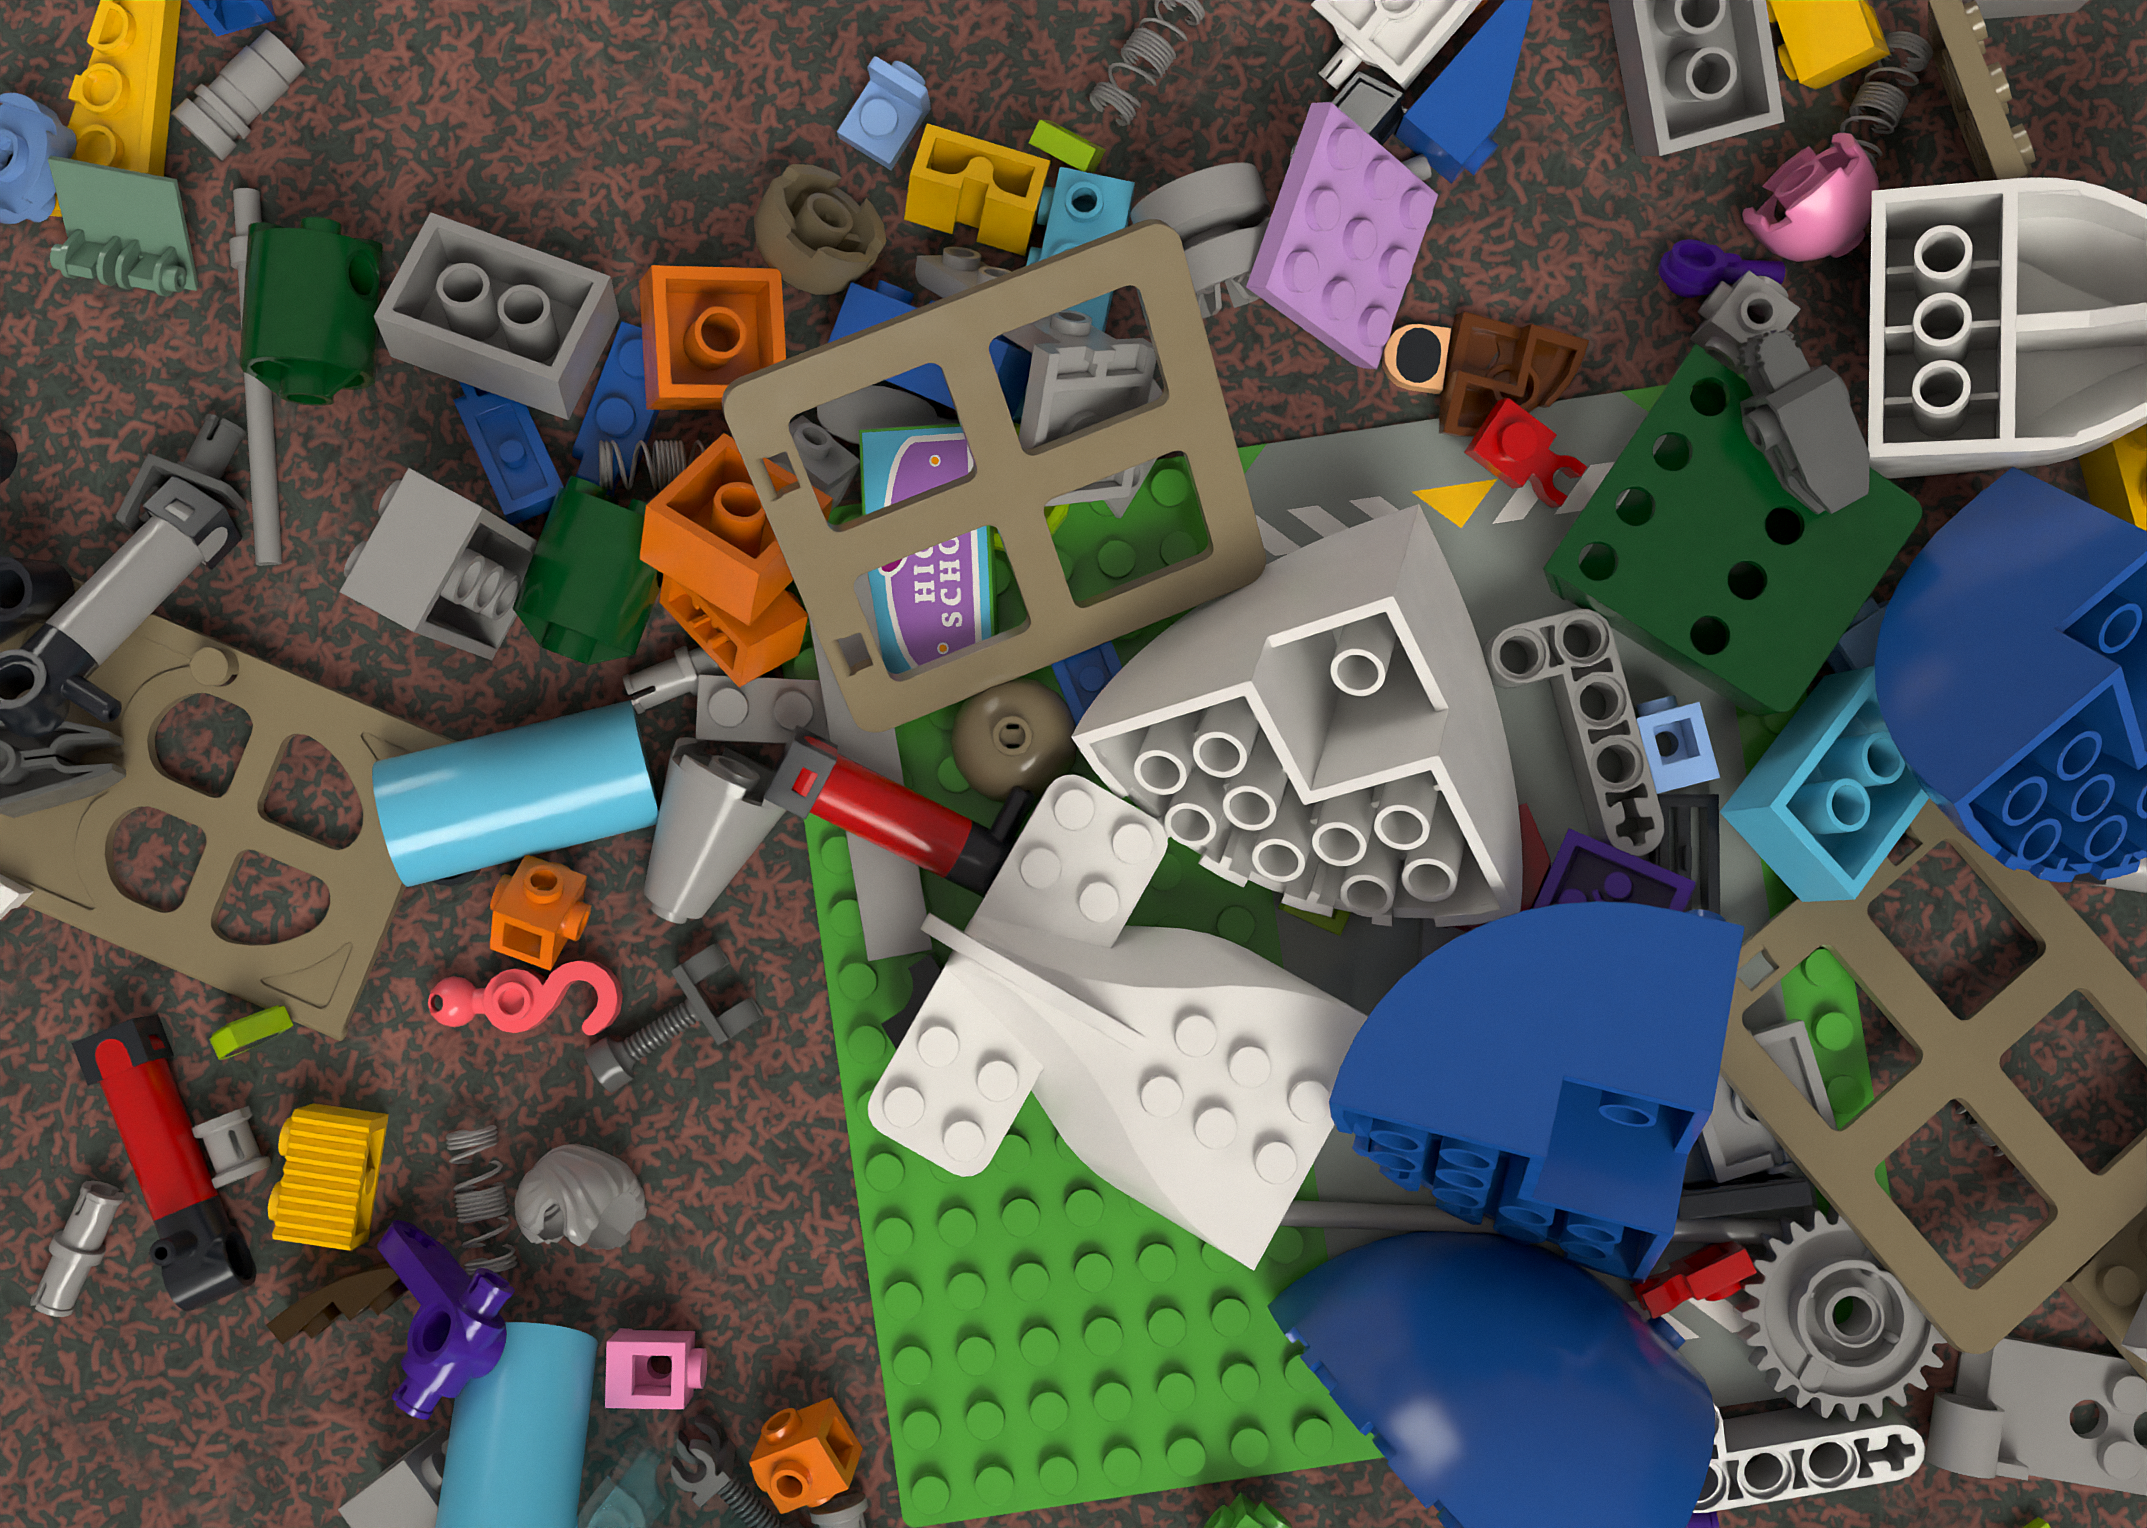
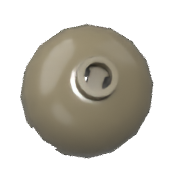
[754,164,886,295]
[950,677,1078,803]

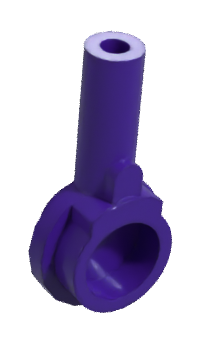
[1658,239,1785,298]

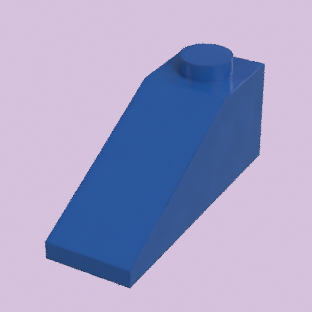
[1395,0,1533,184]

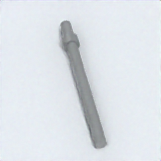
[229,188,282,566]

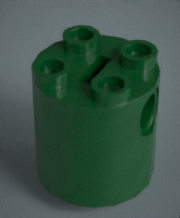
[239,217,383,406]
[512,476,663,665]

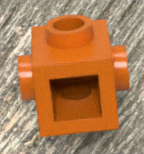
[490,855,591,971]
[749,1397,863,1514]

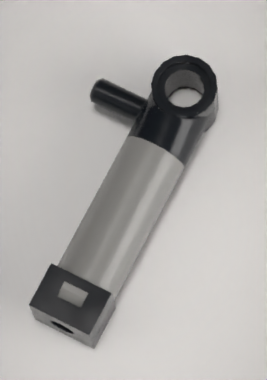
[0,474,242,738]

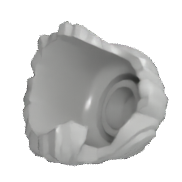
[515,1144,647,1250]

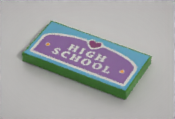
[859,424,998,674]

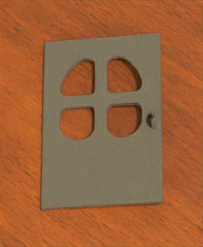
[0,577,457,1041]

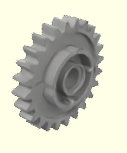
[1733,1204,1948,1421]

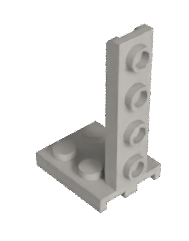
[915,247,1156,506]

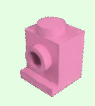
[605,1328,707,1409]

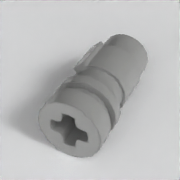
[171,29,306,161]

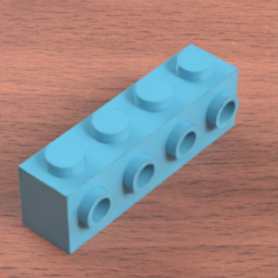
[1013,167,1135,424]

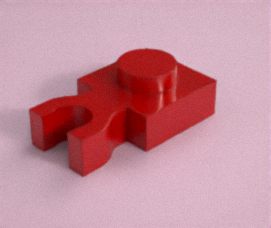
[1464,398,1587,508]
[1630,1241,1757,1319]

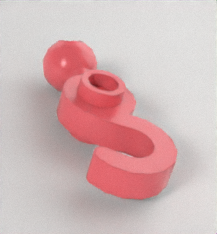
[428,960,623,1035]

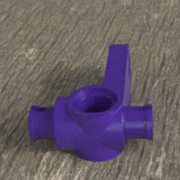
[377,1220,515,1420]

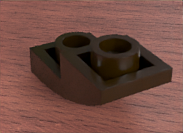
[266,1261,409,1345]

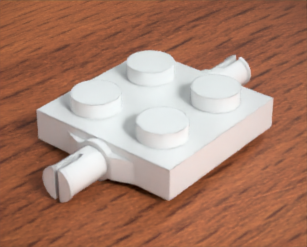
[1311,0,1482,91]

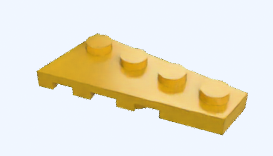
[50,0,181,217]

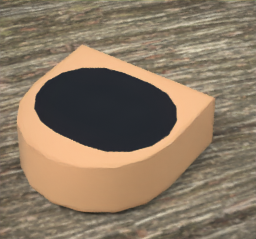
[1382,324,1451,394]

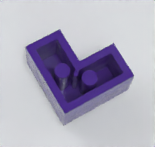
[1533,828,1696,912]

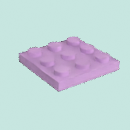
[1246,102,1438,369]

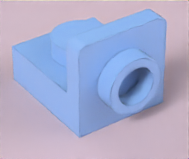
[837,56,931,170]

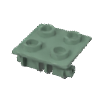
[48,155,198,297]

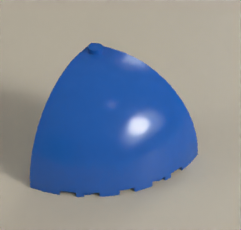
[1875,467,2147,882]
[1329,901,1745,1284]
[1267,1231,1715,1528]

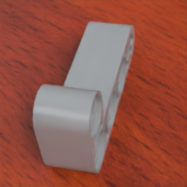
[1482,609,1664,856]
[1693,1398,1925,1513]

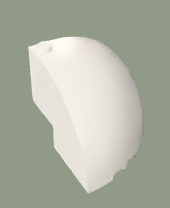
[1071,504,1523,927]

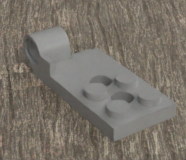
[1925,1336,2147,1496]

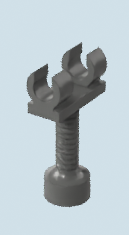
[584,943,764,1093]
[671,1414,805,1528]

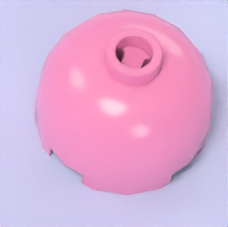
[1742,133,1879,262]

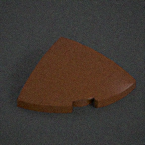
[1439,311,1589,437]

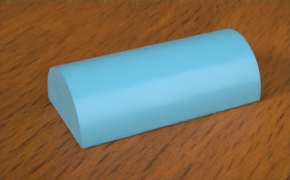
[372,700,660,887]
[435,1322,598,1528]

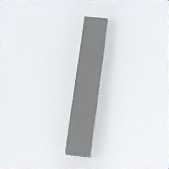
[808,572,932,961]

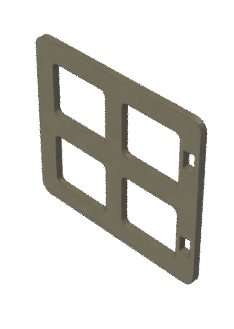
[722,219,1266,733]
[1719,798,2147,1354]

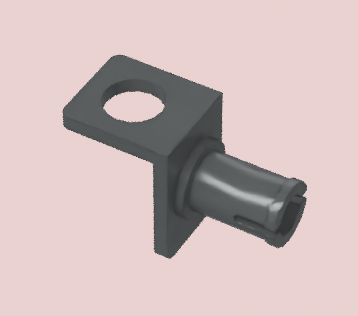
[116,414,247,535]

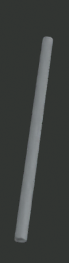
[1279,1200,1784,1245]

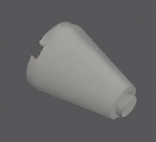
[643,737,787,924]

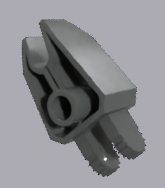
[1737,330,1870,514]
[0,720,126,818]

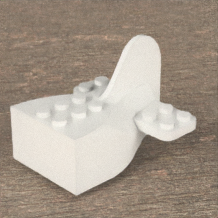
[1868,177,2147,479]
[868,775,1369,1271]

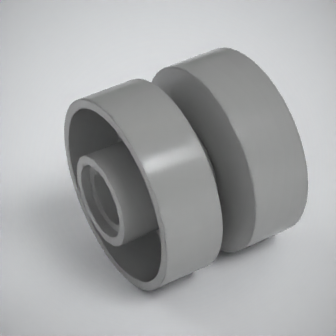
[1130,163,1271,319]

